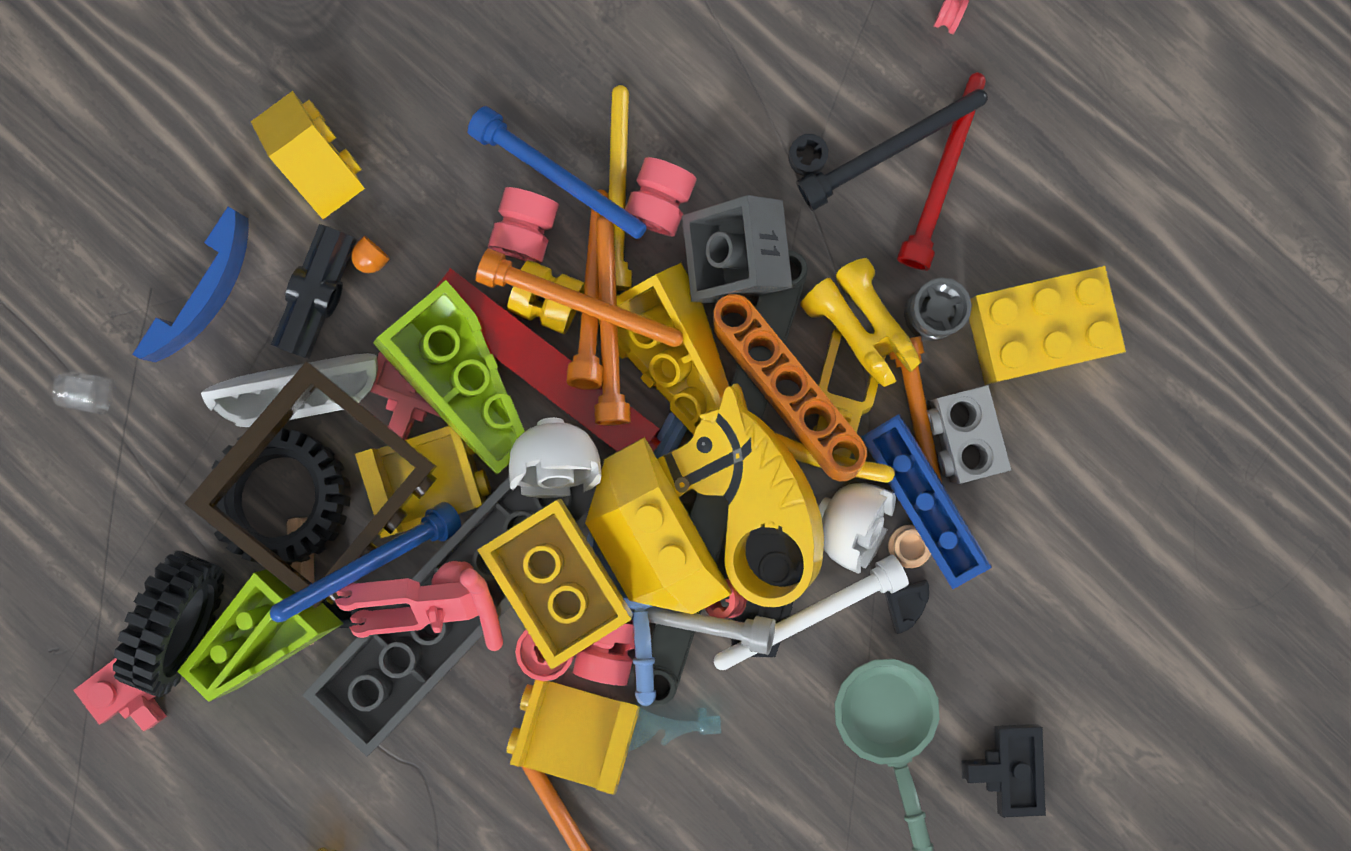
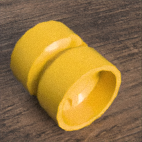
[507,259,584,335]

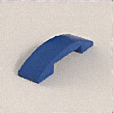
[132,206,249,362]

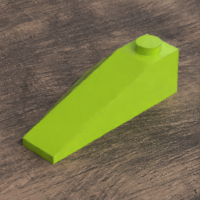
[373,280,525,474]

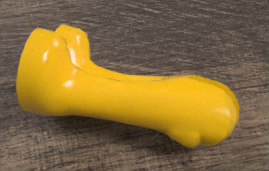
[801,258,921,387]

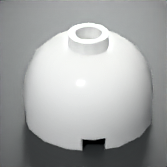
[509,417,602,498]
[819,483,896,574]

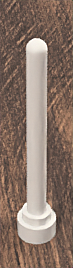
[714,554,909,670]

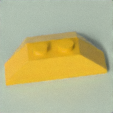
[585,437,732,614]

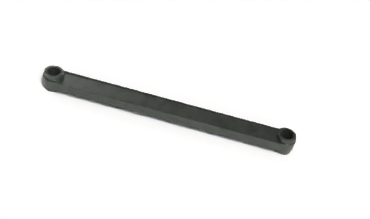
[651,250,808,706]

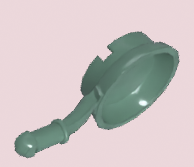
[834,659,940,851]

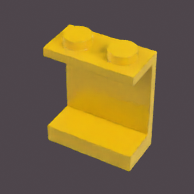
[507,680,640,795]

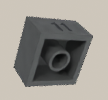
[682,195,792,303]

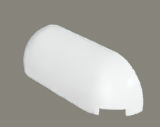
[201,353,378,427]

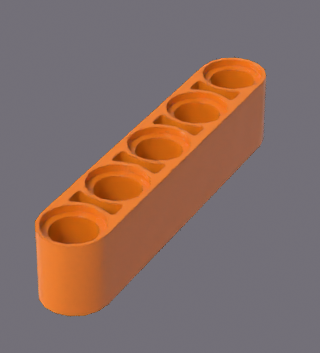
[714,294,867,481]

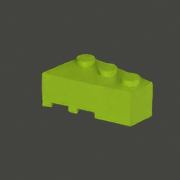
[177,569,344,702]

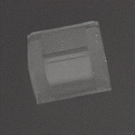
[53,372,117,415]

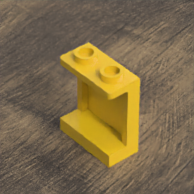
[355,425,491,538]

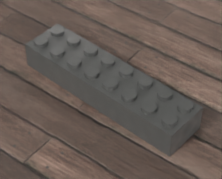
[302,477,597,757]

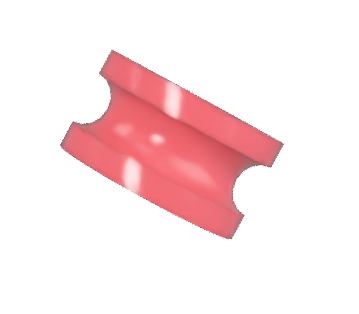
[934,0,969,34]
[705,579,747,619]

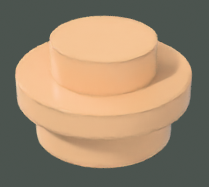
[888,525,931,568]

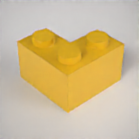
[251,91,365,219]

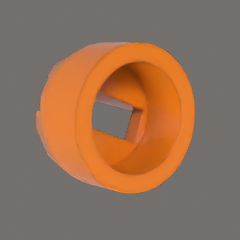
[352,236,390,273]

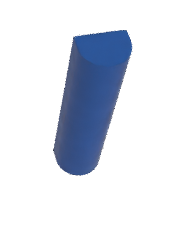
[861,414,992,590]

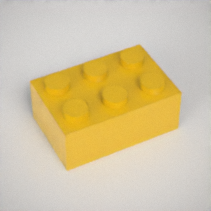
[969,266,1126,385]
[477,499,633,670]

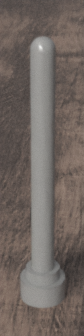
[630,606,775,655]

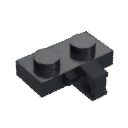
[961,724,1046,818]

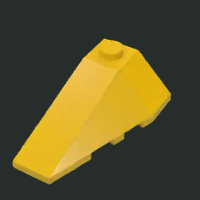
[599,263,729,435]

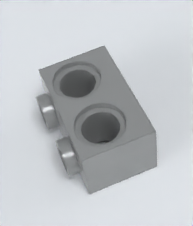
[927,385,1011,484]

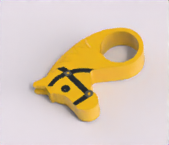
[657,383,824,607]

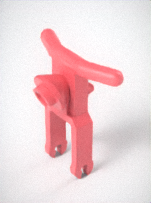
[335,561,503,651]

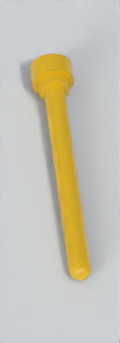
[609,85,632,291]

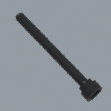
[796,89,988,211]

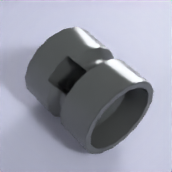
[904,278,972,341]

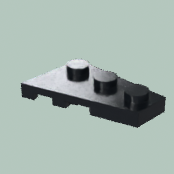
[731,525,804,657]

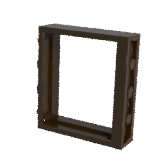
[184,361,437,608]

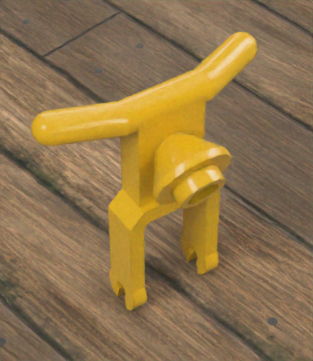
[776,329,895,483]

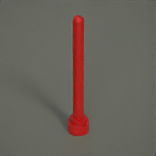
[897,72,986,271]

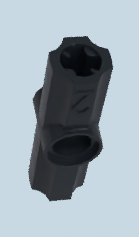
[271,224,357,359]

